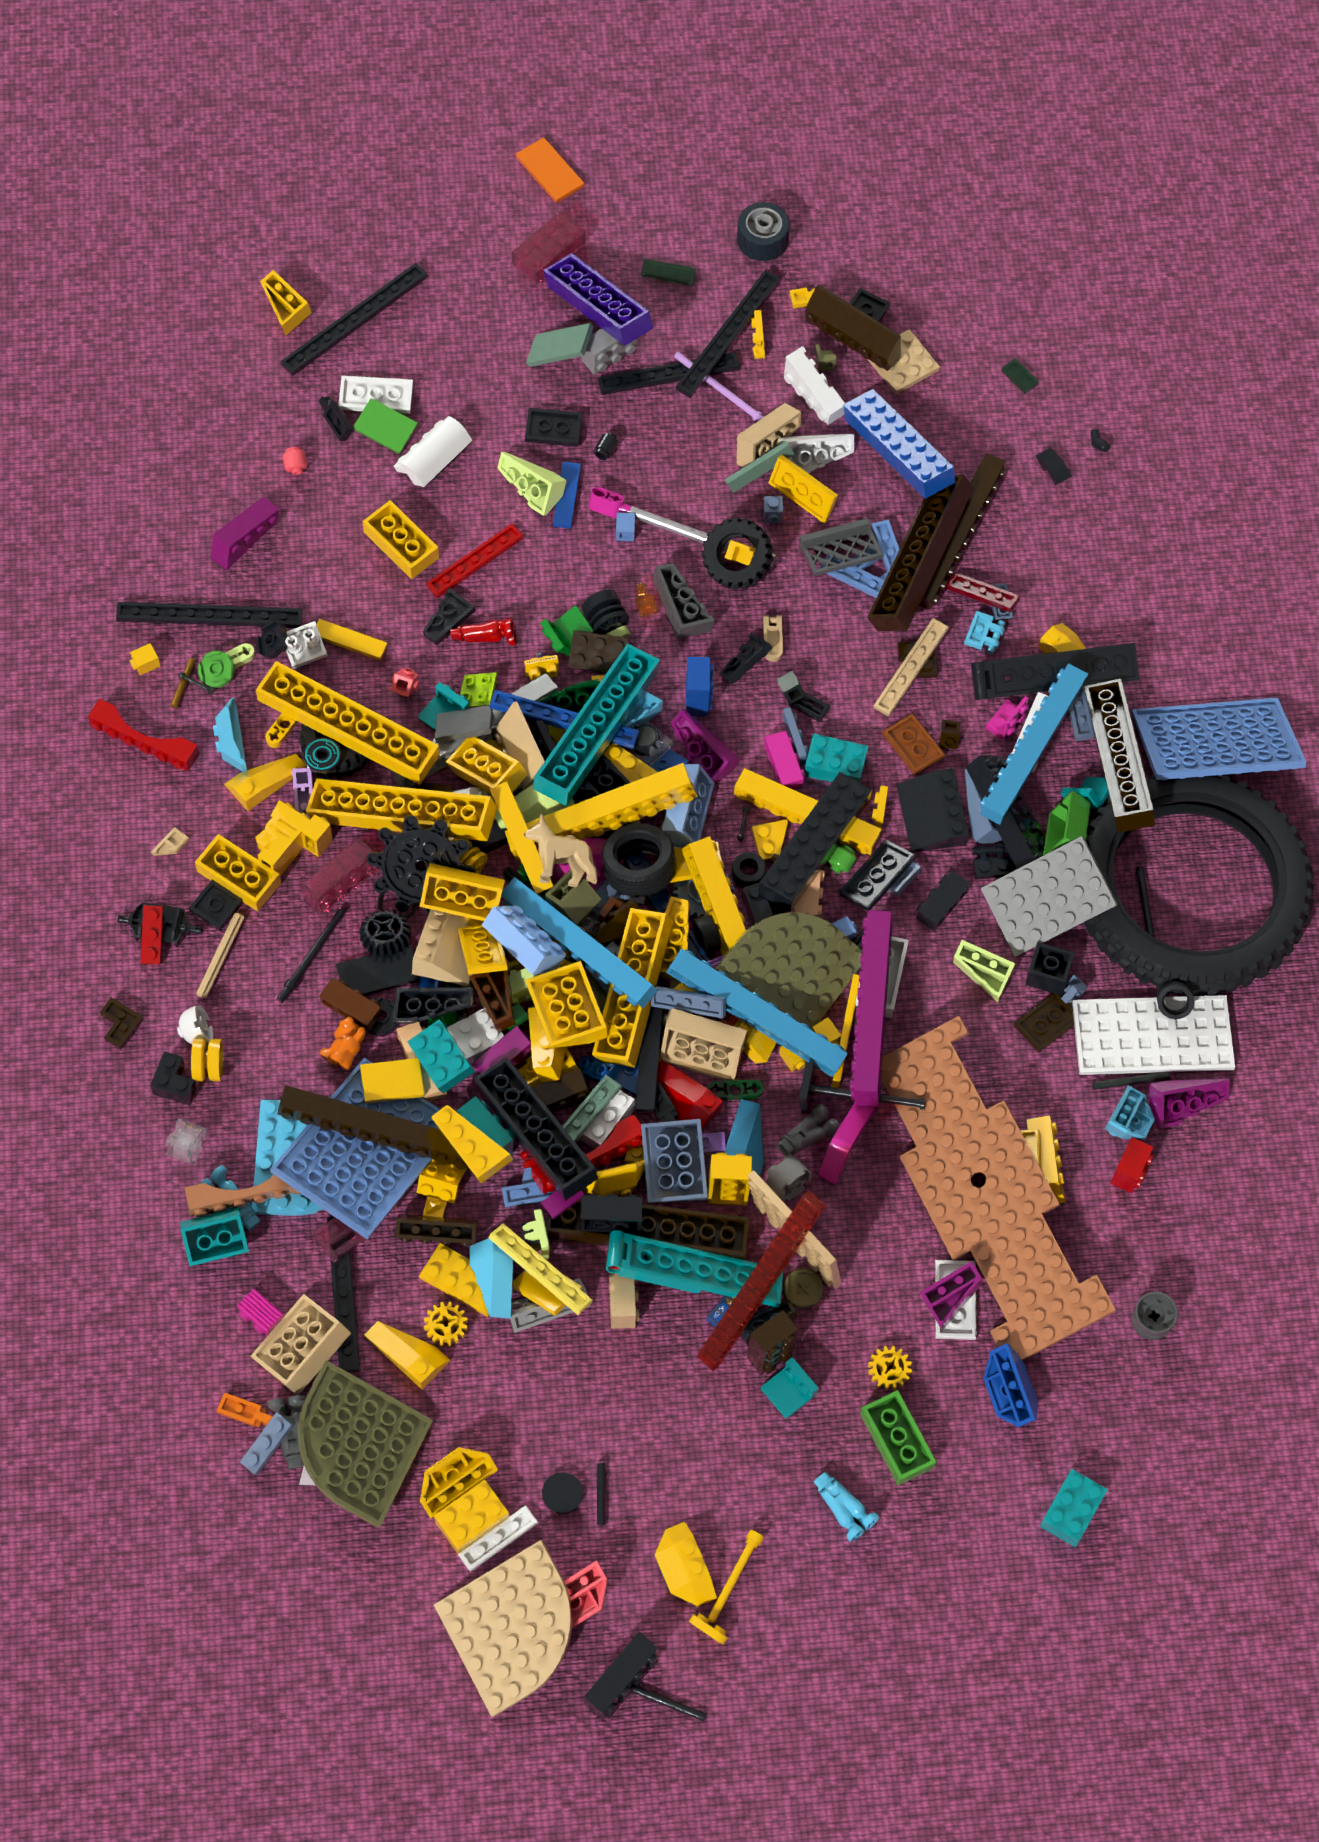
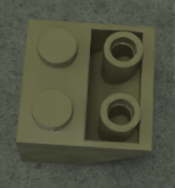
[545,869,602,926]

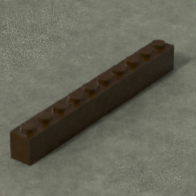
[919,453,1007,610]
[277,1085,469,1169]

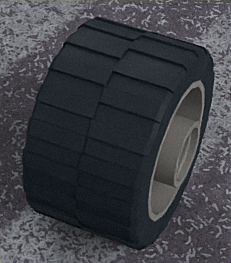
[737,202,790,261]

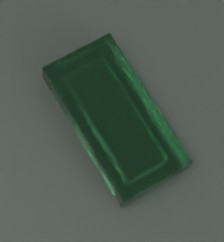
[1001,358,1039,394]

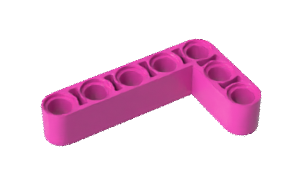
[818,1102,880,1185]

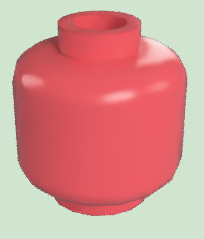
[282,447,308,475]

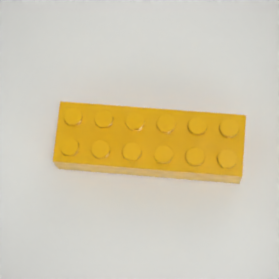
[681,836,746,956]

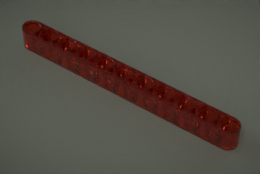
[697,1191,826,1371]

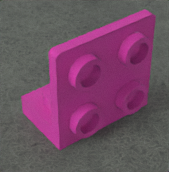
[985,696,1029,741]

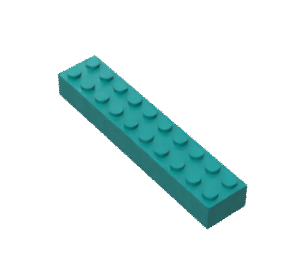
[533,643,660,806]

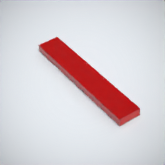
[426,524,524,598]

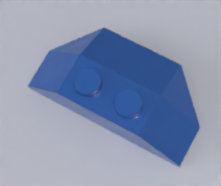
[983,1343,1038,1427]

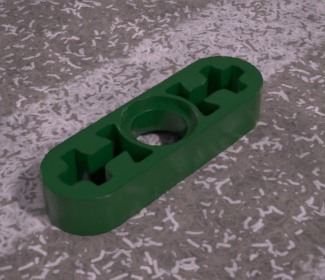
[707,1079,764,1101]

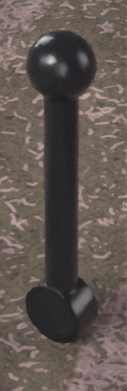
[737,806,750,841]

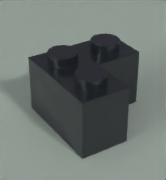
[150,1051,197,1106]

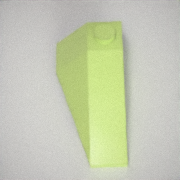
[498,452,567,516]

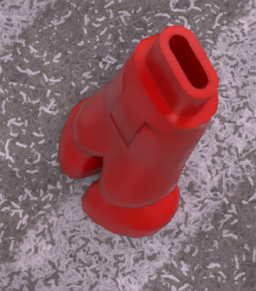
[450,618,517,646]

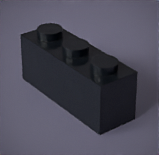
[916,871,971,932]

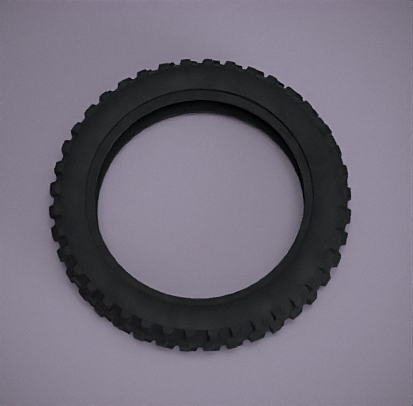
[1084,774,1314,996]

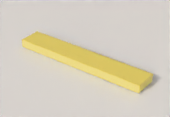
[489,1223,593,1315]

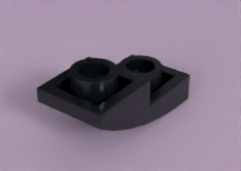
[1036,448,1072,485]

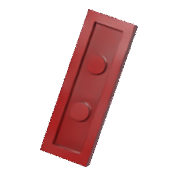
[141,905,164,964]

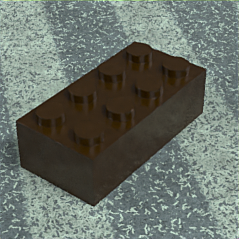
[746,1310,798,1376]

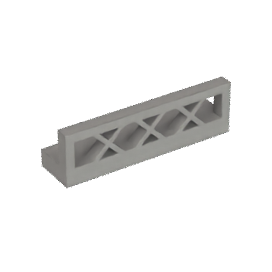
[510,1278,590,1333]

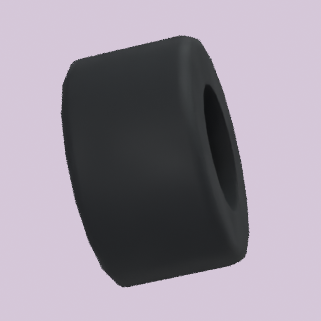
[731,852,766,889]

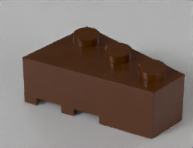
[470,965,516,1033]

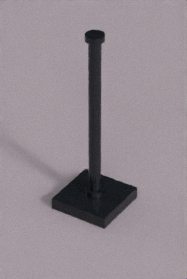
[799,1062,926,1114]

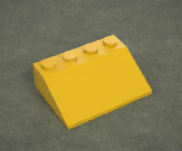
[525,961,608,1048]

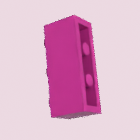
[764,731,806,790]

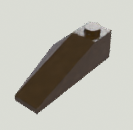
[589,898,639,947]

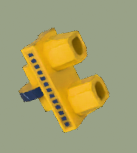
[524,652,559,681]

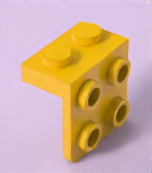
[417,1159,466,1204]

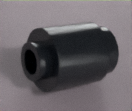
[594,433,618,460]

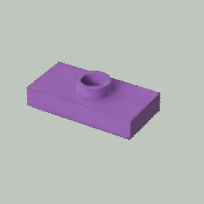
[702,1132,726,1154]

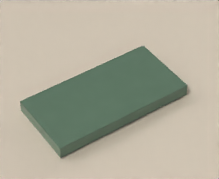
[526,323,593,367]

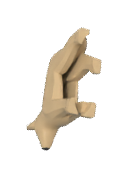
[524,814,597,887]

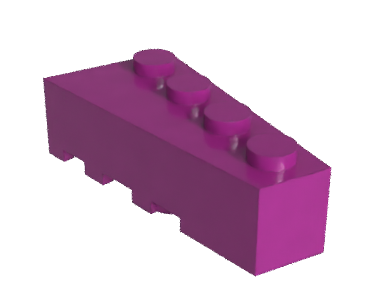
[211,497,279,570]

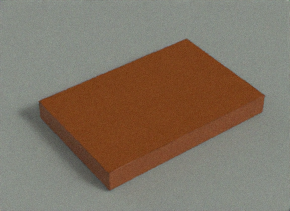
[882,713,945,776]

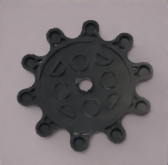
[366,815,476,915]

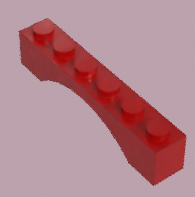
[88,699,199,771]
[531,1114,643,1195]

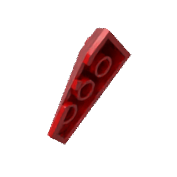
[658,1060,723,1131]

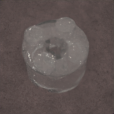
[166,1118,207,1165]

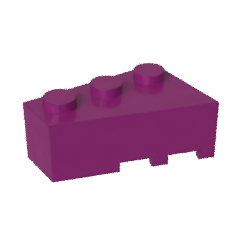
[472,1026,532,1074]
[920,1261,984,1330]

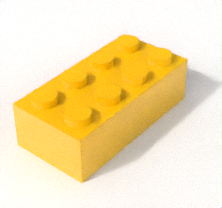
[362,500,439,579]
[446,737,528,796]
[195,834,281,912]
[420,863,505,921]
[708,1152,752,1206]

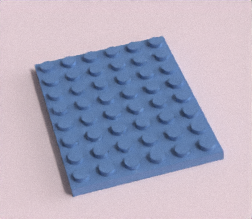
[1132,698,1306,780]
[270,1058,440,1240]

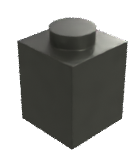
[777,670,806,704]

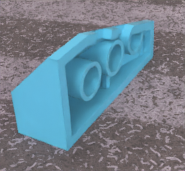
[470,1238,513,1319]

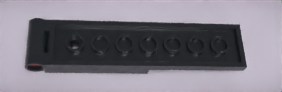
[971,643,1139,700]

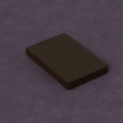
[1013,993,1074,1053]

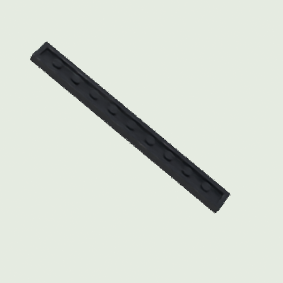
[281,263,427,376]
[675,269,780,398]
[116,602,303,628]

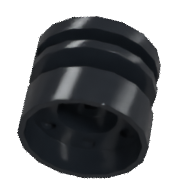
[582,589,629,634]

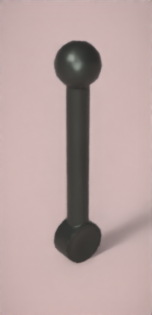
[178,672,214,694]

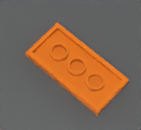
[516,137,584,203]

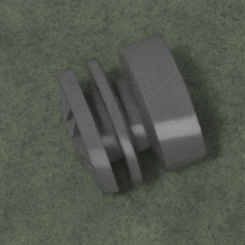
[1131,1292,1178,1340]

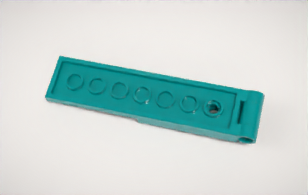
[606,1230,783,1307]

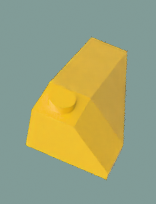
[364,1321,450,1390]

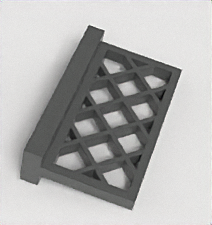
[799,518,883,576]

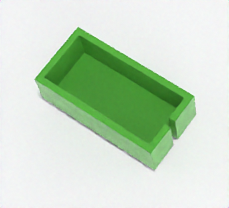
[1043,790,1091,856]

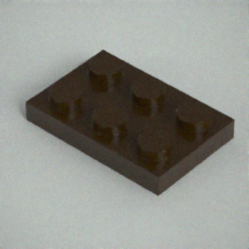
[568,630,629,673]

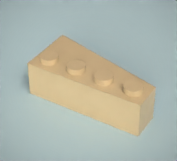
[737,403,801,468]
[609,1273,639,1329]

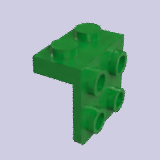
[540,606,594,656]

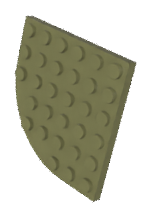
[715,913,862,1030]
[298,1360,433,1528]

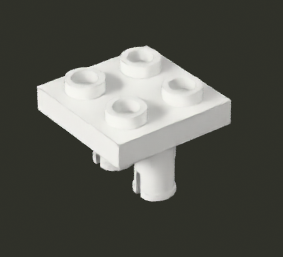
[285,621,328,669]

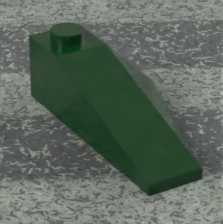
[529,679,600,723]

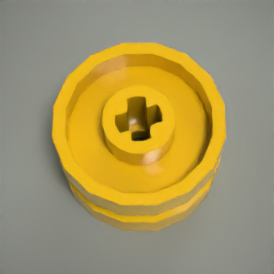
[191,1038,224,1081]

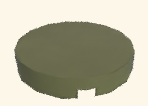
[783,1268,824,1309]

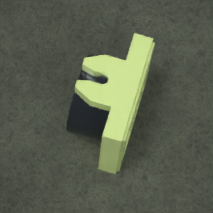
[521,1209,550,1260]

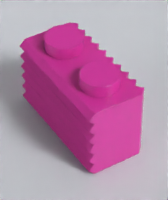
[237,1289,284,1336]

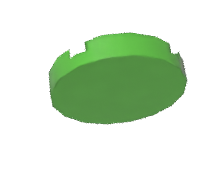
[198,651,235,688]

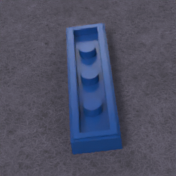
[553,462,581,529]

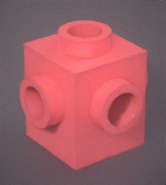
[391,668,420,697]

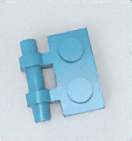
[964,611,1005,654]

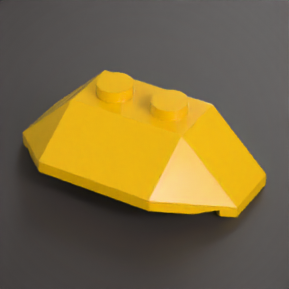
[582,1160,645,1197]
[420,1447,498,1518]
[655,1522,717,1607]

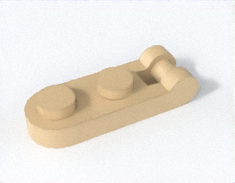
[763,615,783,662]

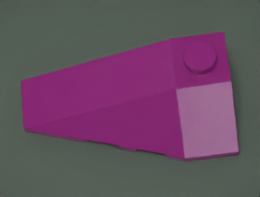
[1149,1079,1230,1128]

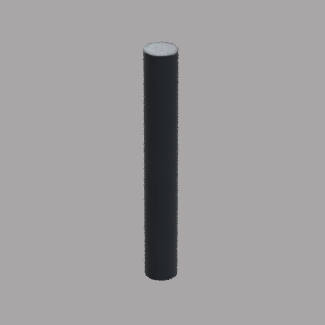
[597,1463,605,1526]

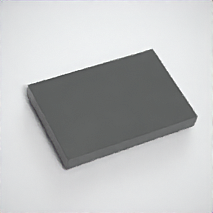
[435,705,493,743]

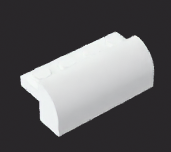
[394,416,472,487]

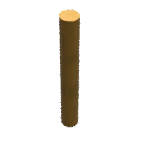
[170,658,196,709]

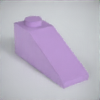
[292,767,313,820]

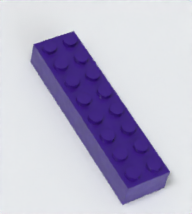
[543,253,653,346]

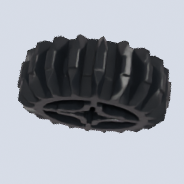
[359,909,411,957]

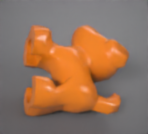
[319,1017,366,1070]

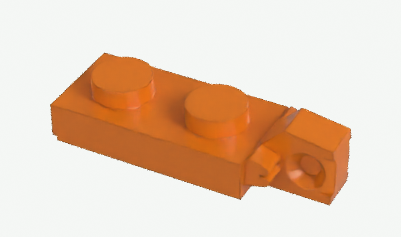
[216,1393,273,1428]

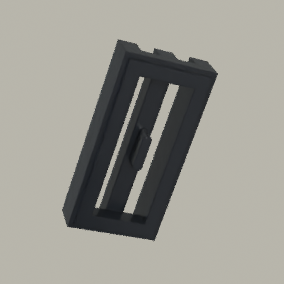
[788,693,830,723]

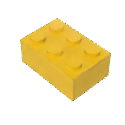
[434,1480,509,1554]

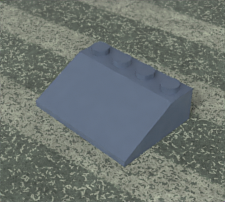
[641,1119,708,1203]

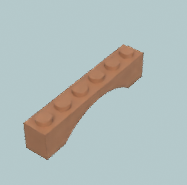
[184,1175,301,1217]

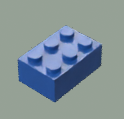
[685,657,714,717]

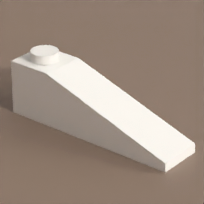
[780,434,854,474]

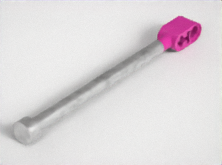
[588,487,776,571]

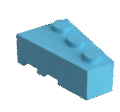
[622,691,663,729]

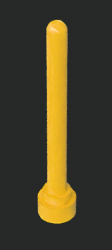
[708,1530,764,1623]

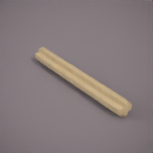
[196,913,244,998]

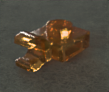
[635,582,658,617]

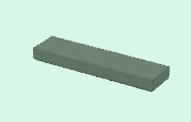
[725,441,795,493]
[562,1075,622,1143]

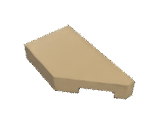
[151,827,190,856]

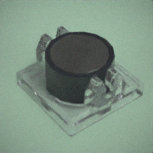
[621,722,674,766]

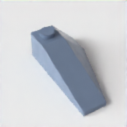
[965,769,1003,845]

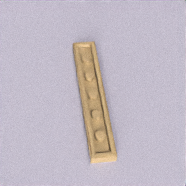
[873,618,949,717]

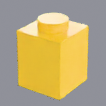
[129,643,160,675]

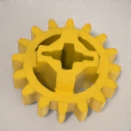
[424,1302,468,1346]
[868,1346,912,1391]

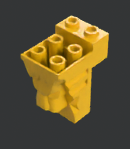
[255,800,333,876]

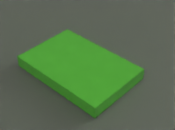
[353,398,418,454]

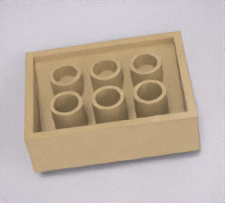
[495,701,545,792]
[412,909,473,987]
[660,1008,747,1081]
[250,1294,351,1395]

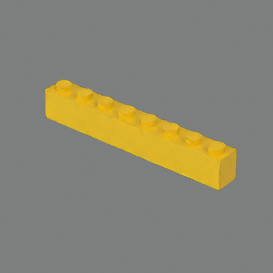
[734,768,881,855]

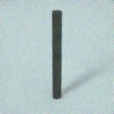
[1092,1071,1170,1090]

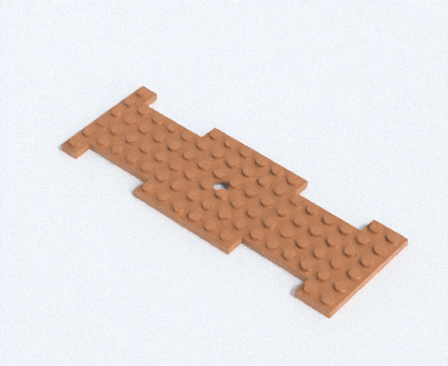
[881,1016,1116,1361]

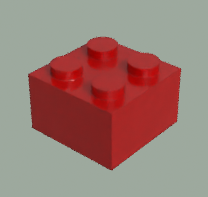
[1110,1137,1154,1193]

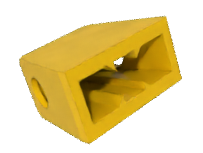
[734,1020,777,1063]

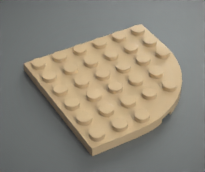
[434,1540,572,1717]

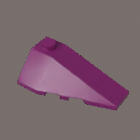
[671,709,740,785]

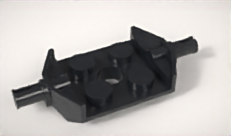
[117,902,202,947]

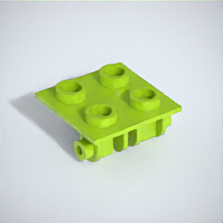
[460,672,497,707]

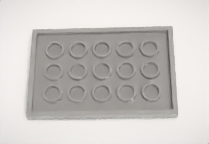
[981,836,1118,957]

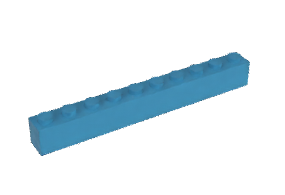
[980,663,1088,825]
[502,877,658,1008]
[666,948,848,1077]

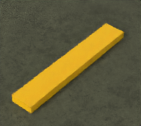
[490,781,554,894]
[831,974,860,1088]

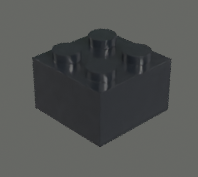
[1025,942,1075,996]

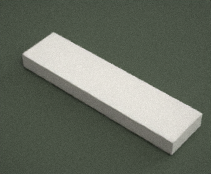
[458,1505,538,1572]

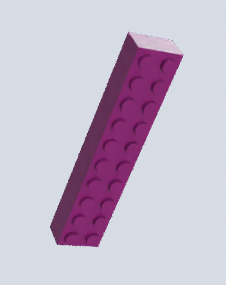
[850,910,892,1107]

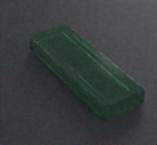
[641,259,696,286]

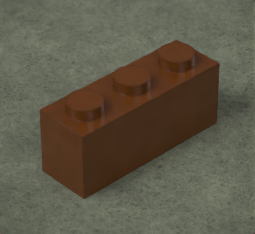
[319,978,382,1032]

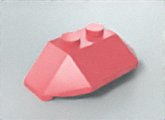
[564,1561,608,1628]

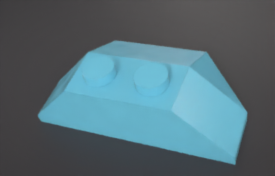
[213,698,247,772]
[1104,1085,1155,1140]

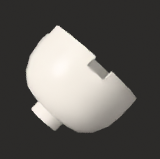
[177,1005,214,1044]

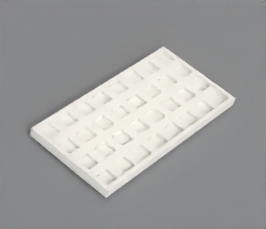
[1072,995,1235,1075]

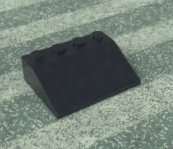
[896,768,969,853]

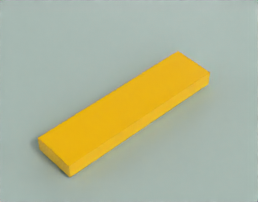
[316,619,388,661]

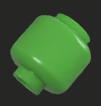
[828,845,856,874]

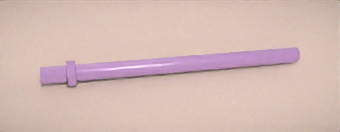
[674,352,764,422]

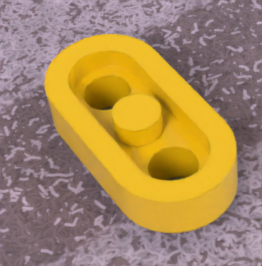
[689,1613,728,1645]

